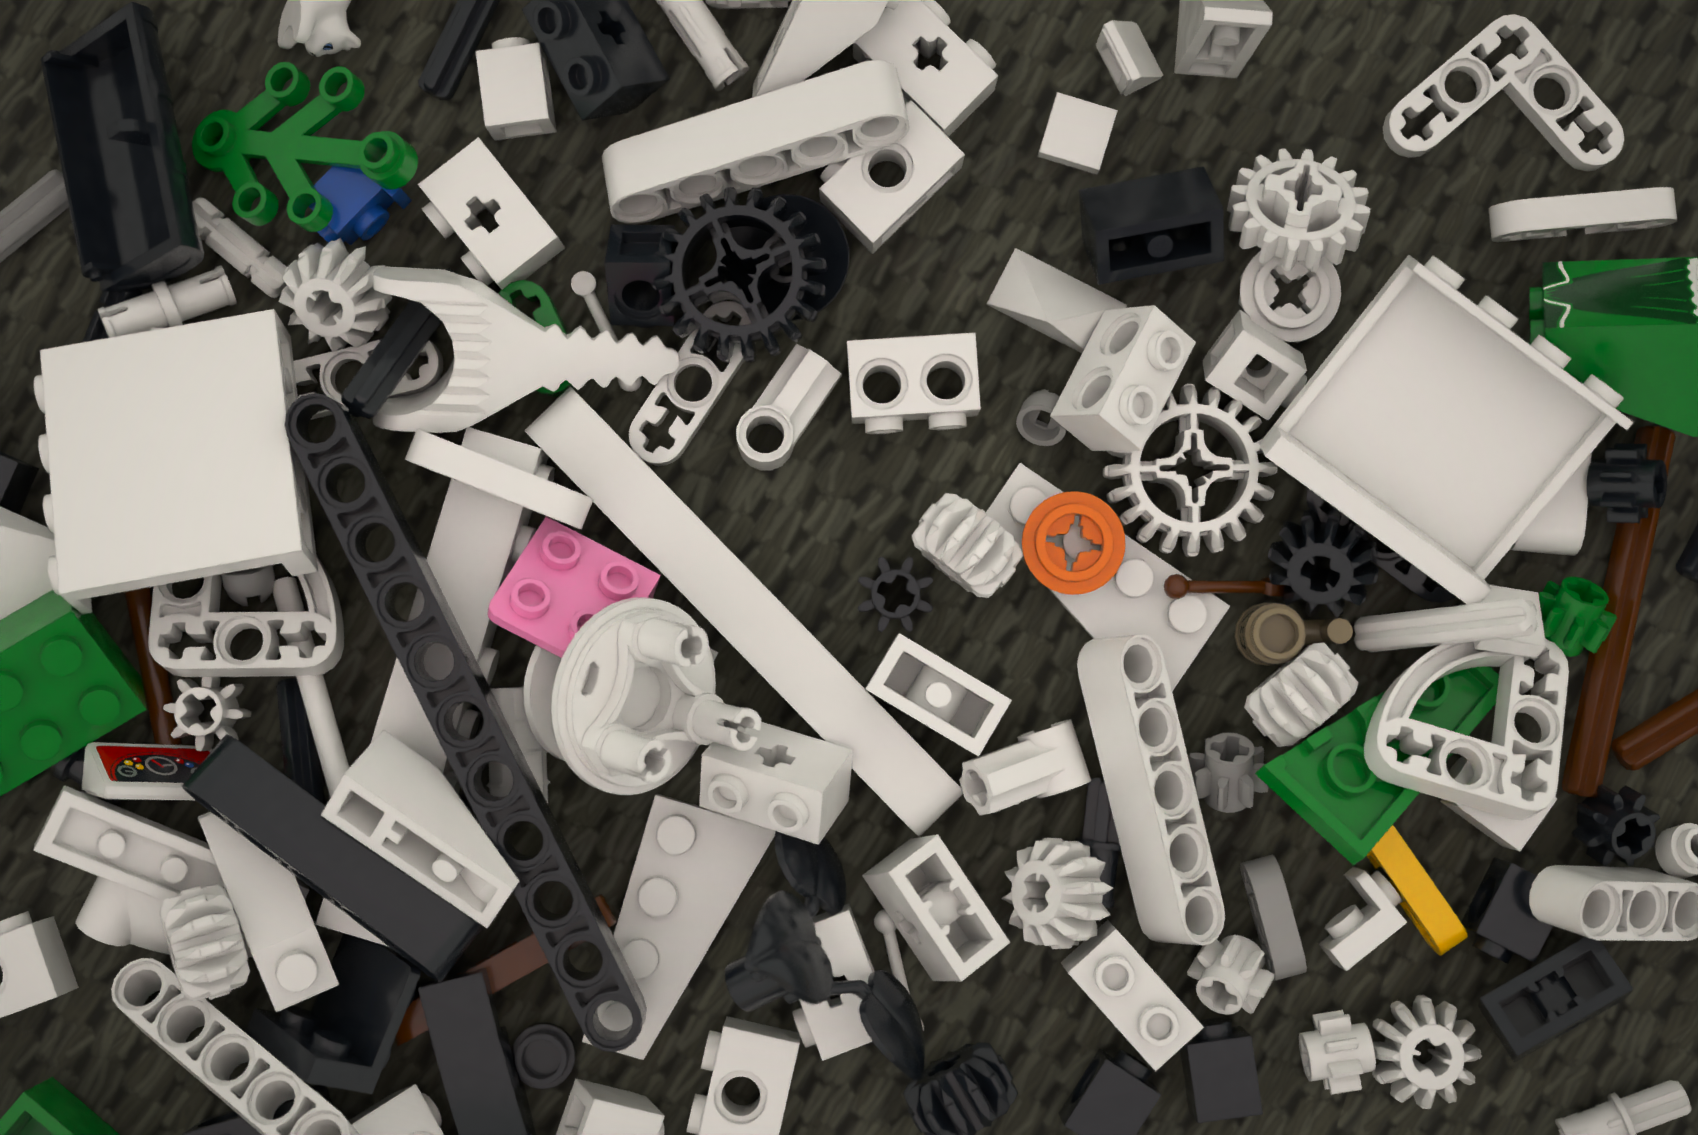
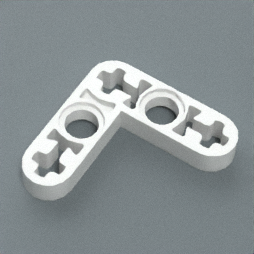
[1383,14,1624,171]

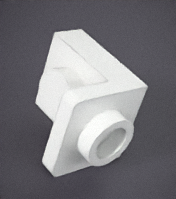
[1319,867,1407,971]

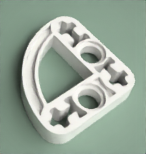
[148,555,344,677]
[1364,638,1569,820]

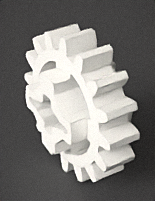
[1227,149,1371,272]

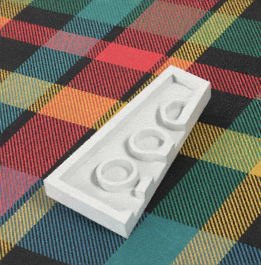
[986,463,1230,691]
[582,794,776,1060]

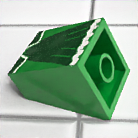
[1529,257,1698,437]

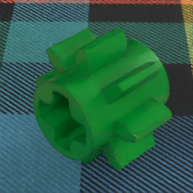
[1538,577,1617,657]

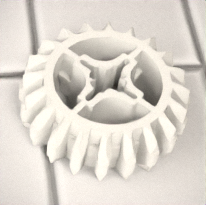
[1103,384,1277,557]

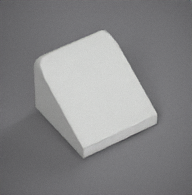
[1096,20,1163,96]

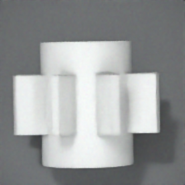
[163,677,252,751]
[1187,935,1274,1015]
[1299,1010,1376,1095]

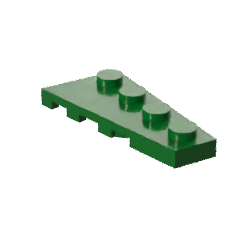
[1254,666,1499,866]

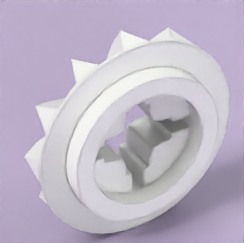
[1238,251,1341,343]

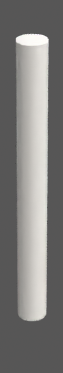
[273,577,350,798]

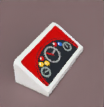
[82,742,213,800]

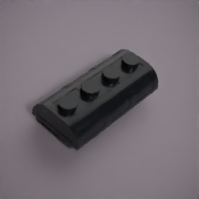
[40,2,204,292]

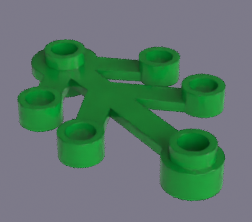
[192,62,418,232]

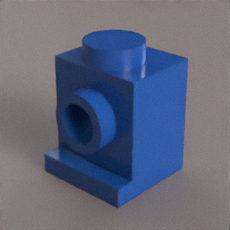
[309,166,412,245]

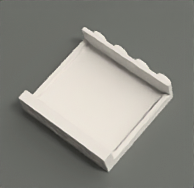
[1259,255,1634,604]
[34,309,318,614]

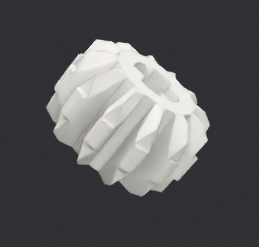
[278,238,392,352]
[912,493,1023,598]
[1244,643,1359,747]
[1001,838,1113,949]
[160,884,250,1002]
[1372,995,1482,1109]

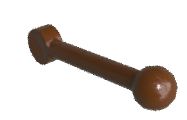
[1164,574,1286,599]

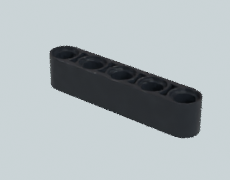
[181,734,483,982]

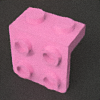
[487,516,661,658]

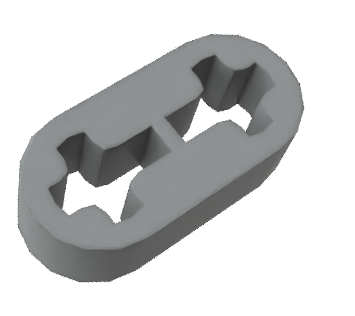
[1240,854,1307,981]

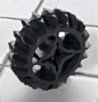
[653,187,827,363]

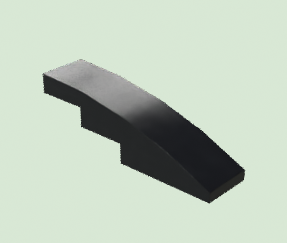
[418,968,536,1135]

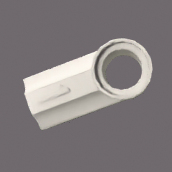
[736,343,842,470]
[959,719,1091,815]

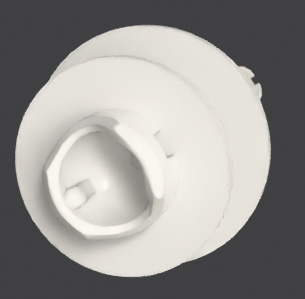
[523,597,761,795]

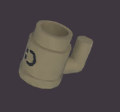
[1234,603,1353,666]

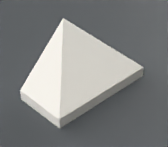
[986,248,1127,353]

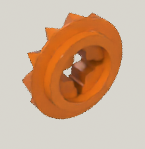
[1022,491,1125,595]

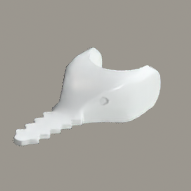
[373,266,679,433]

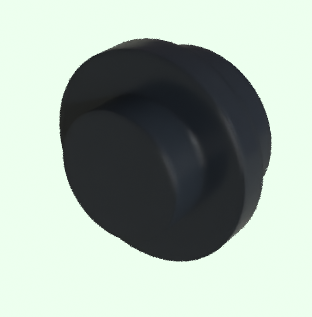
[511,1023,576,1089]

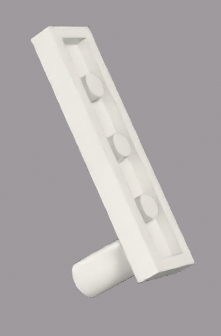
[33,785,309,933]

